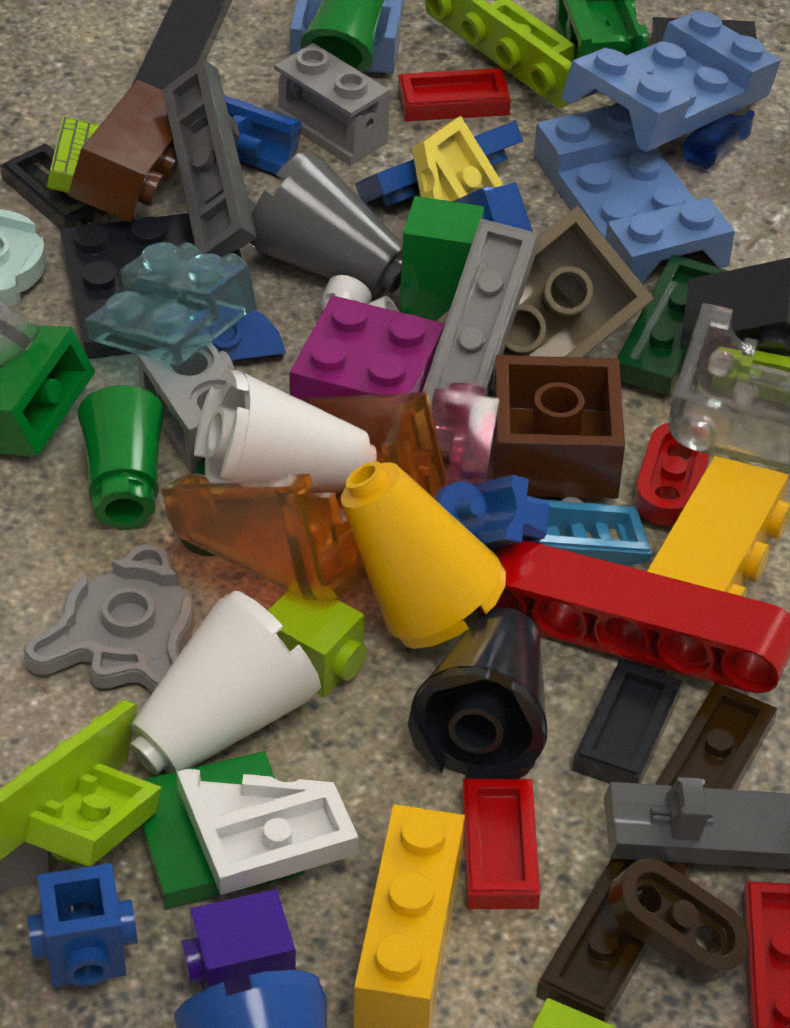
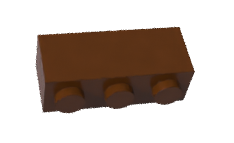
[68,80,178,222]

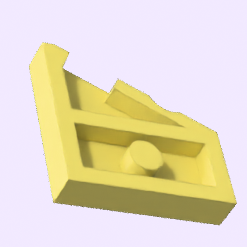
[412,116,503,202]

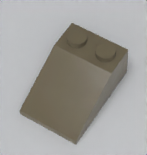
[437,205,654,388]

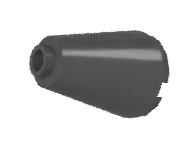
[250,150,402,297]

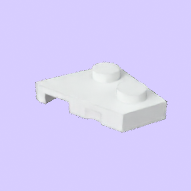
[177,769,359,895]

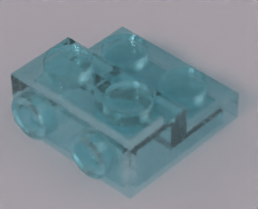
[85,242,257,366]

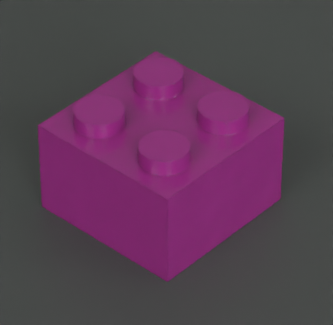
[289,295,445,455]

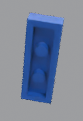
[355,120,523,207]

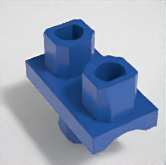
[224,95,302,174]
[435,475,550,549]

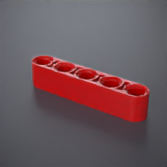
[477,539,790,693]

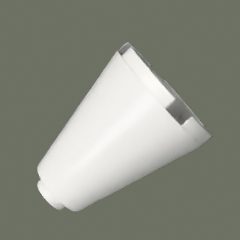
[194,370,377,498]
[129,590,321,775]

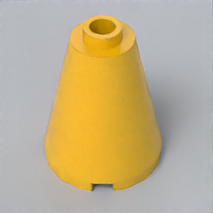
[341,461,506,649]

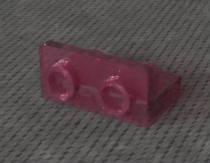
[431,383,499,484]

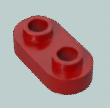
[635,422,712,526]

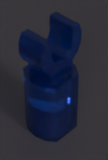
[683,110,755,170]

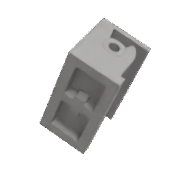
[274,43,390,166]

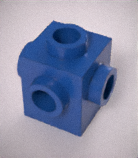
[27,863,138,987]

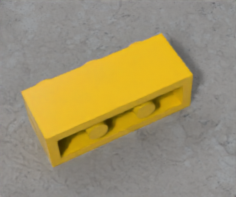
[647,450,790,597]
[353,804,465,1028]

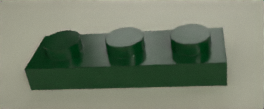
[617,255,727,396]

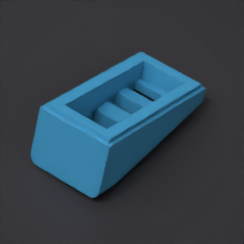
[533,500,652,565]

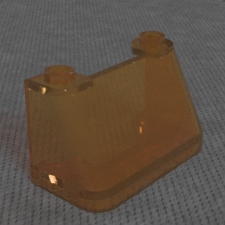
[161,392,447,601]

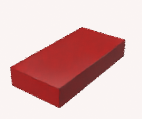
[398,68,511,122]
[462,779,540,909]

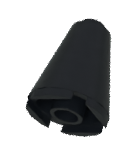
[407,608,548,779]

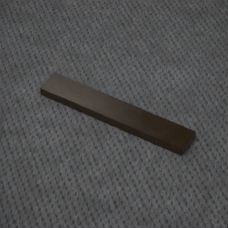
[536,683,777,1022]

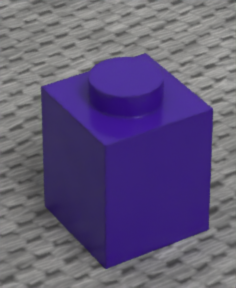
[180,889,296,996]

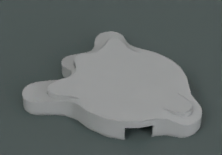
[23,544,195,693]

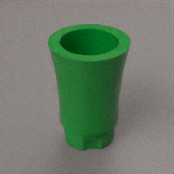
[300,0,385,73]
[78,385,165,530]

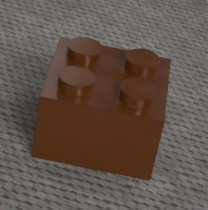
[492,355,625,499]

